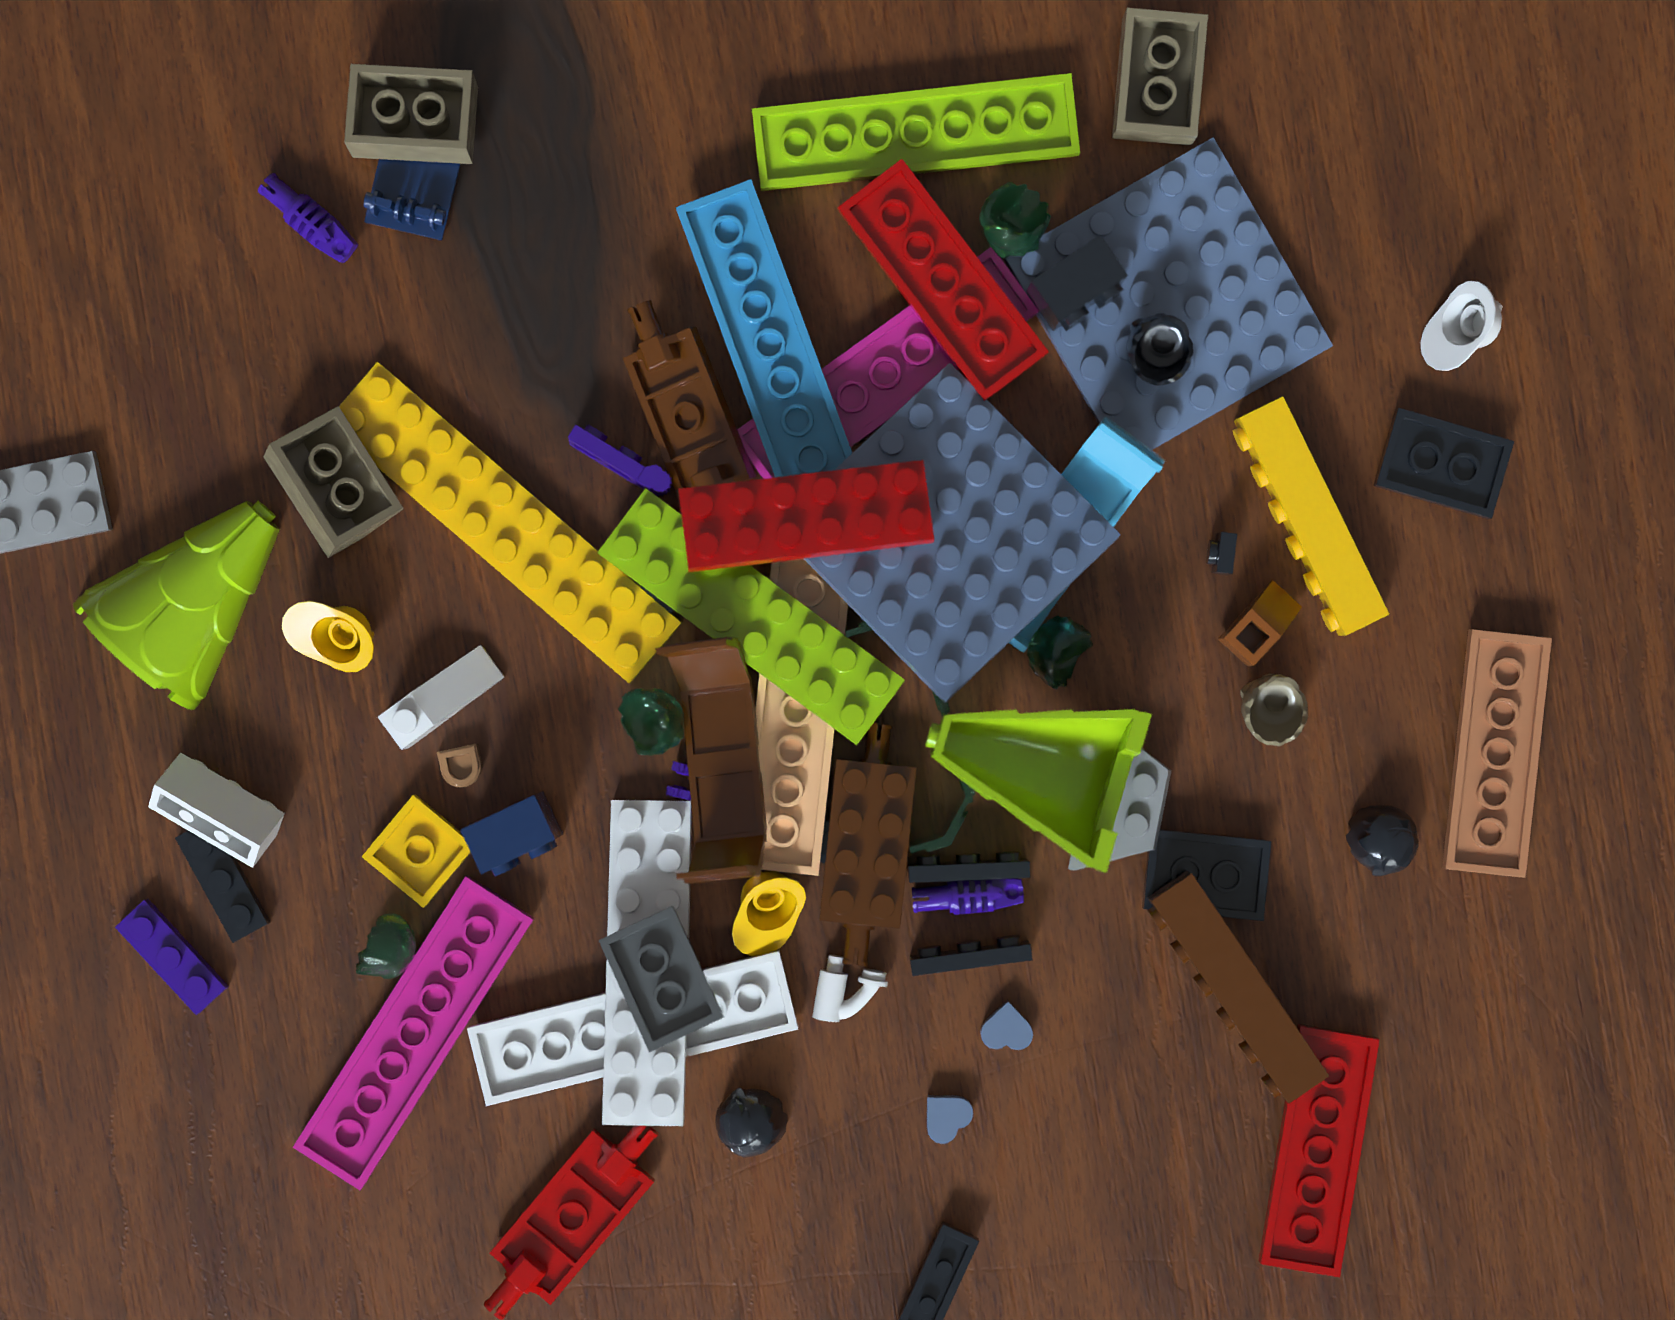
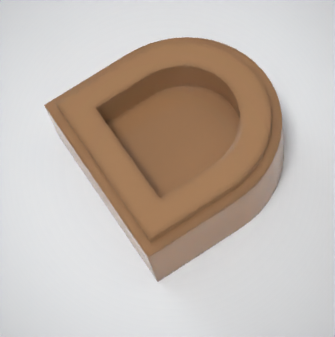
[437,743,482,787]

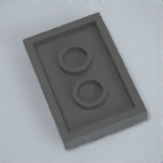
[598,906,724,1052]

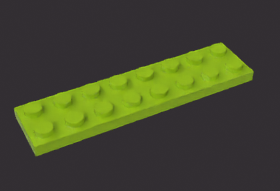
[752,73,1080,191]
[597,488,905,745]

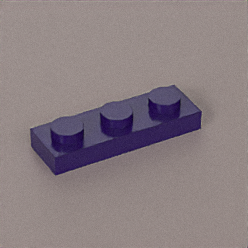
[115,899,229,1015]

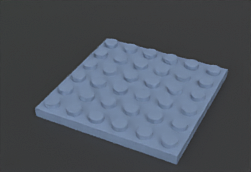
[1004,137,1333,450]
[804,363,1121,703]

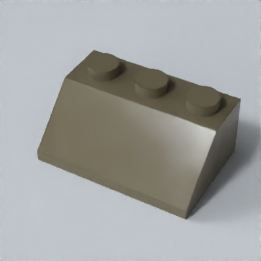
[263,406,403,558]

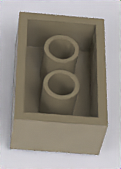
[1112,8,1208,145]
[344,64,478,164]

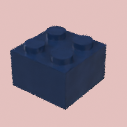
[460,791,563,877]

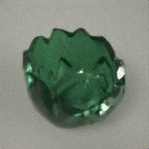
[979,182,1051,258]
[1027,615,1093,690]
[618,687,684,756]
[356,913,417,979]

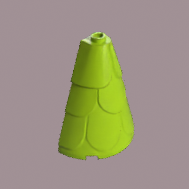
[73,501,280,710]
[925,709,1152,873]

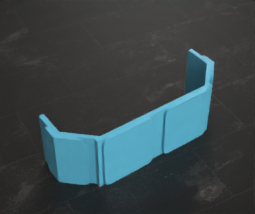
[1009,416,1165,653]

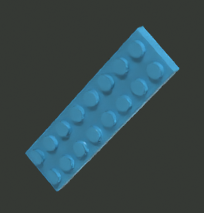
[676,179,852,477]

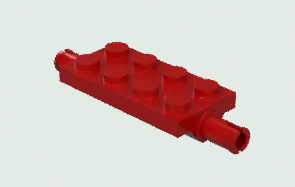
[483,1125,659,1320]

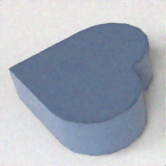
[980,1000,1033,1050]
[927,1095,974,1144]

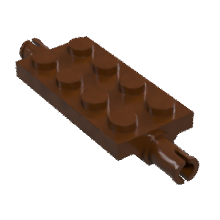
[623,300,756,501]
[819,723,916,966]

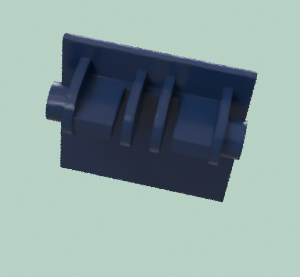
[363,159,460,241]

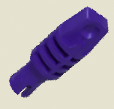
[258,173,359,263]
[911,878,1024,915]

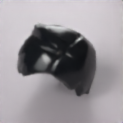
[1127,313,1193,386]
[1346,805,1419,876]
[715,1087,788,1157]

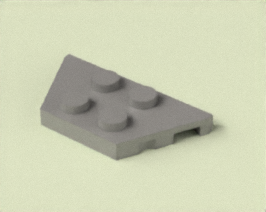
[1068,748,1172,870]

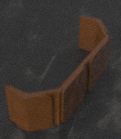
[655,637,767,884]

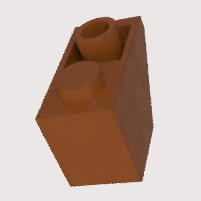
[1218,580,1302,666]

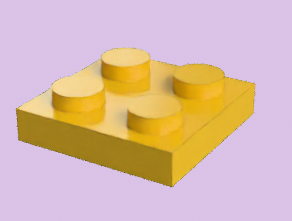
[362,794,471,908]

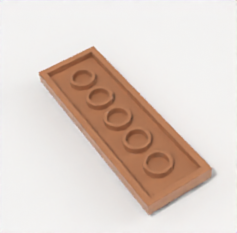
[1442,629,1552,878]

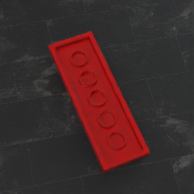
[837,159,1049,401]
[678,460,935,572]
[1258,1024,1380,1277]

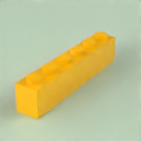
[1233,397,1389,636]

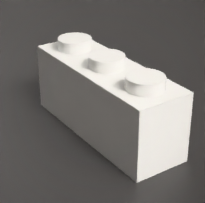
[148,752,285,868]

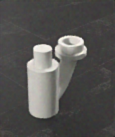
[812,955,888,1022]

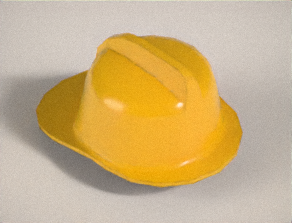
[282,601,374,672]
[731,870,806,956]

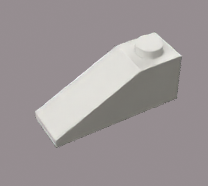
[378,645,505,750]

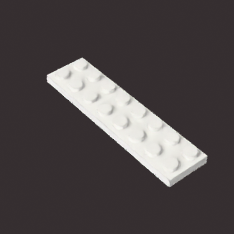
[602,800,692,1126]
[467,950,798,1106]

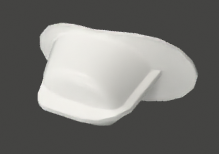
[1420,281,1503,371]

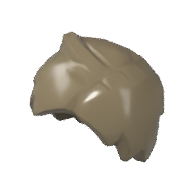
[1240,674,1308,746]

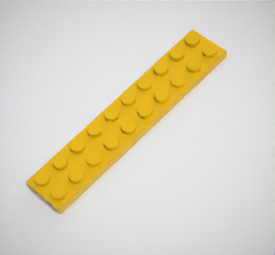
[339,362,682,684]

